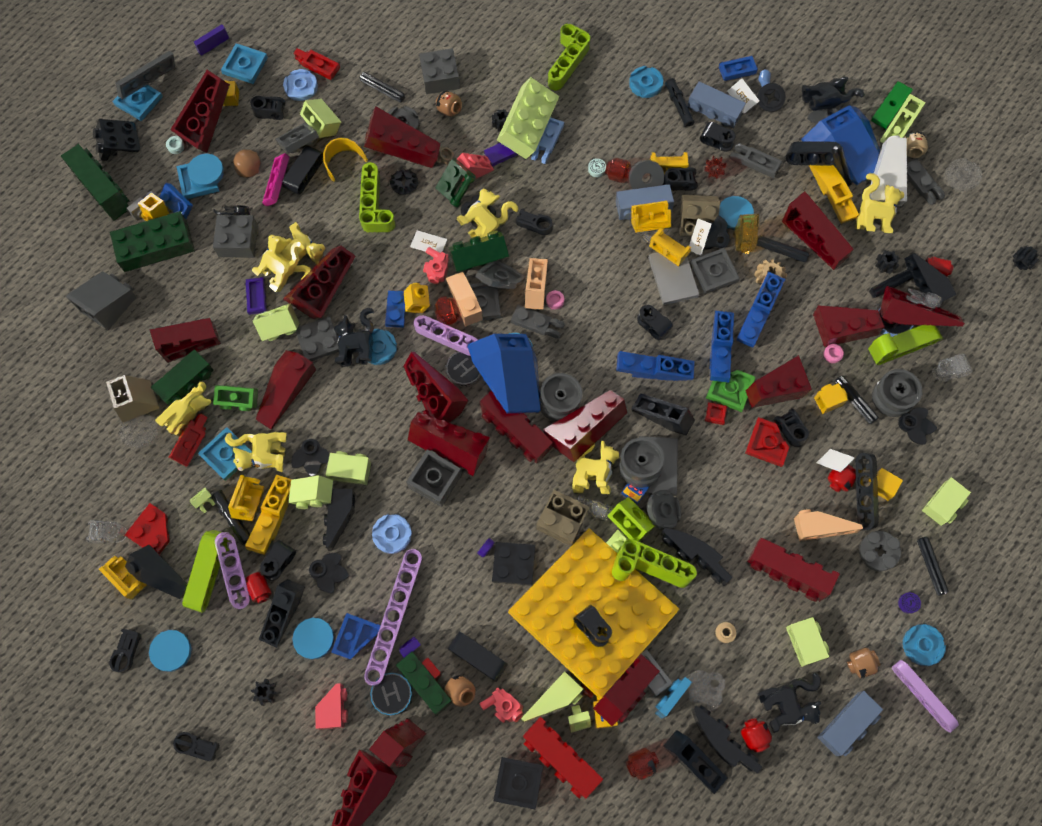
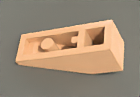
[525,258,548,310]
[446,272,483,327]
[794,509,863,541]

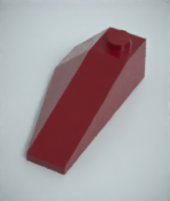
[880,286,965,327]
[256,350,316,430]
[404,352,468,423]

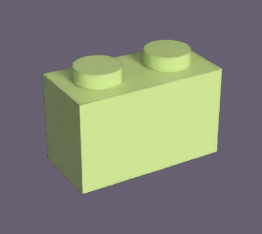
[300,99,341,138]
[253,303,300,341]
[326,451,371,485]
[288,475,333,509]
[922,477,971,526]
[786,617,829,667]

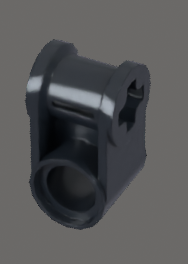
[250,96,286,120]
[699,122,735,152]
[663,167,698,191]
[637,305,673,340]
[774,408,809,447]
[260,540,296,581]
[573,605,612,647]

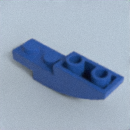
[736,272,785,348]
[709,311,734,383]
[616,351,695,381]

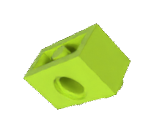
[607,497,655,542]

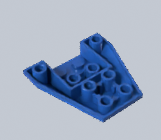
[801,105,880,185]
[467,334,541,413]

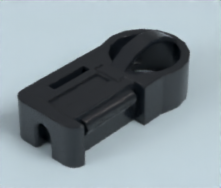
[516,208,553,235]
[109,629,141,673]
[173,732,219,762]

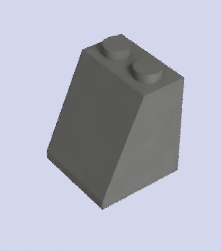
[66,271,137,330]

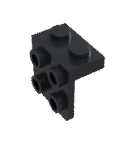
[93,119,140,161]

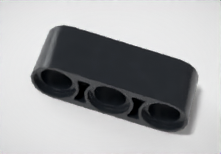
[785,141,839,166]
[282,146,323,195]
[447,631,508,682]

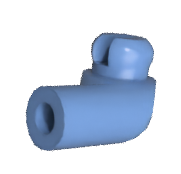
[758,70,771,87]

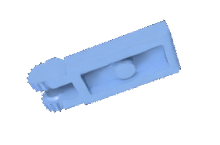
[531,117,564,164]

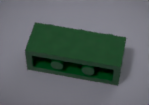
[448,231,509,272]
[151,349,214,406]
[396,652,452,716]

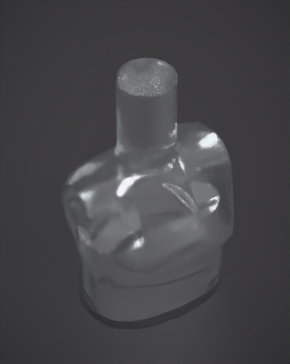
[577,495,614,521]

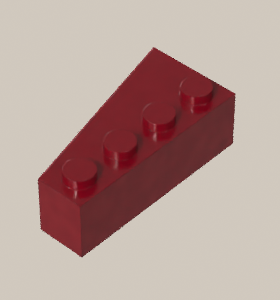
[782,191,854,270]
[283,245,356,319]
[747,538,840,602]
[369,718,426,768]

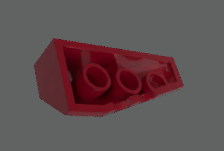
[331,750,397,826]

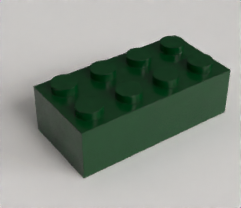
[61,144,130,221]
[110,211,195,272]

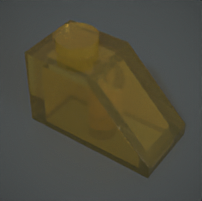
[734,214,759,253]

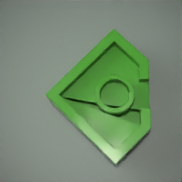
[706,370,755,412]

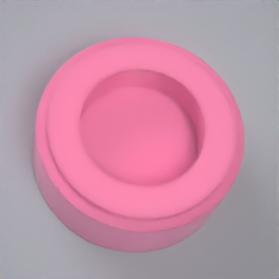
[546,290,564,310]
[823,344,844,363]

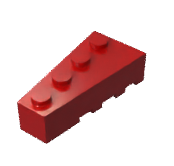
[523,716,603,799]

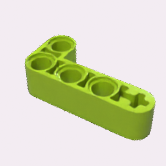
[548,24,590,91]
[359,162,395,232]
[868,325,943,366]
[182,530,234,613]
[612,539,697,588]

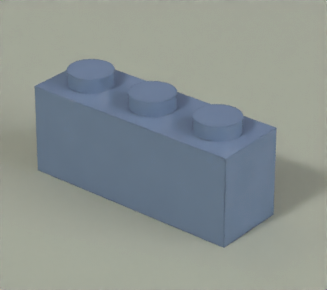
[687,82,746,128]
[616,184,674,220]
[817,691,883,756]

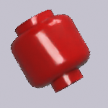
[827,464,856,493]
[741,718,772,752]

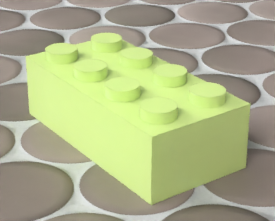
[497,77,559,159]

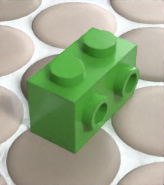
[213,385,258,411]

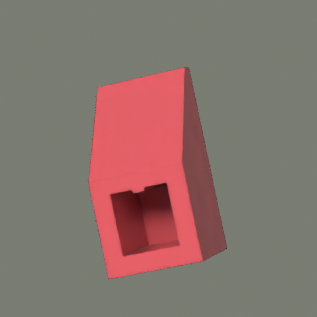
[457,153,494,182]
[315,683,348,730]

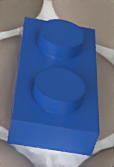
[719,56,758,81]
[159,183,193,219]
[385,291,406,328]

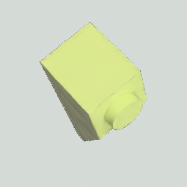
[879,94,926,143]
[521,672,583,722]

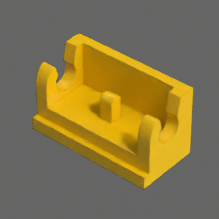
[650,152,688,174]
[631,201,671,233]
[649,227,691,266]
[228,475,264,521]
[99,556,147,600]

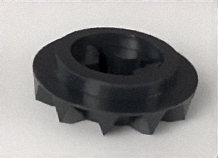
[757,83,786,112]
[390,168,418,195]

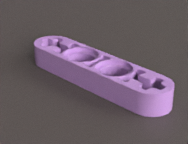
[414,315,478,356]
[215,532,250,609]
[892,660,959,733]

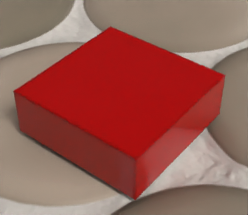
[705,402,727,425]
[422,658,442,680]

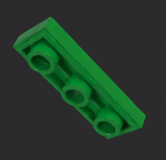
[871,81,913,129]

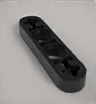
[855,452,879,530]

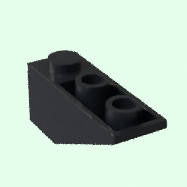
[904,253,957,306]
[323,489,355,551]
[259,579,305,648]

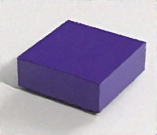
[398,637,421,658]

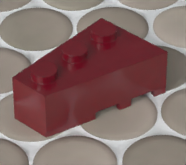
[813,305,884,347]

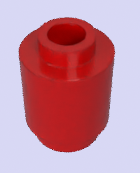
[925,257,953,277]
[245,572,272,604]

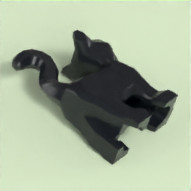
[802,77,865,111]
[334,308,374,367]
[757,673,821,733]

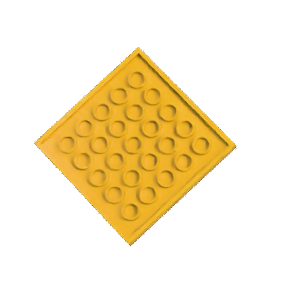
[508,528,680,699]

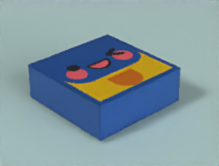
[621,483,649,505]

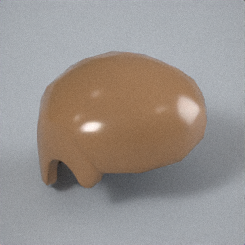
[233,149,261,177]

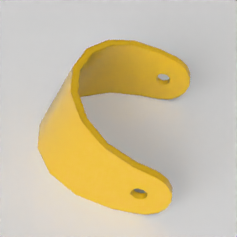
[323,138,368,182]

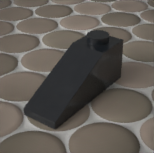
[631,394,695,436]
[125,545,188,599]
[663,730,728,795]

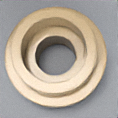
[715,622,736,643]

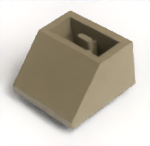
[680,195,720,236]
[106,375,160,423]
[536,490,590,546]

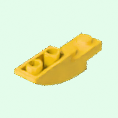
[809,165,859,224]
[245,475,293,555]

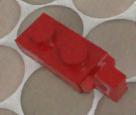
[293,48,340,80]
[168,414,208,467]

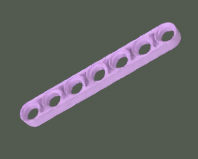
[364,549,422,686]

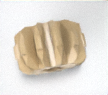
[754,259,787,287]

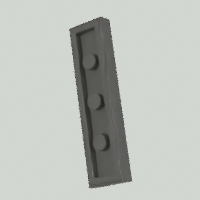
[115,51,175,100]

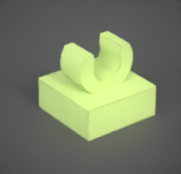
[190,487,215,513]
[606,530,628,553]
[568,705,591,733]

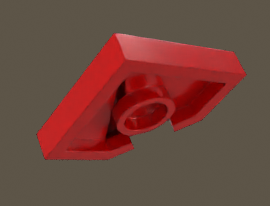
[745,417,789,467]
[125,503,170,555]

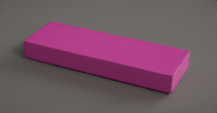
[262,153,290,206]

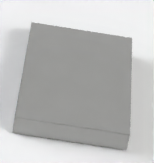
[648,252,699,305]

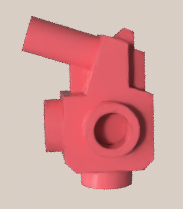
[423,247,449,284]
[479,688,524,723]

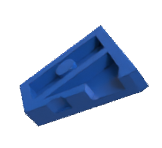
[331,613,381,660]

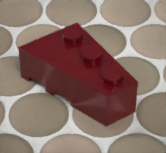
[150,318,221,363]
[745,355,812,408]
[593,654,660,726]

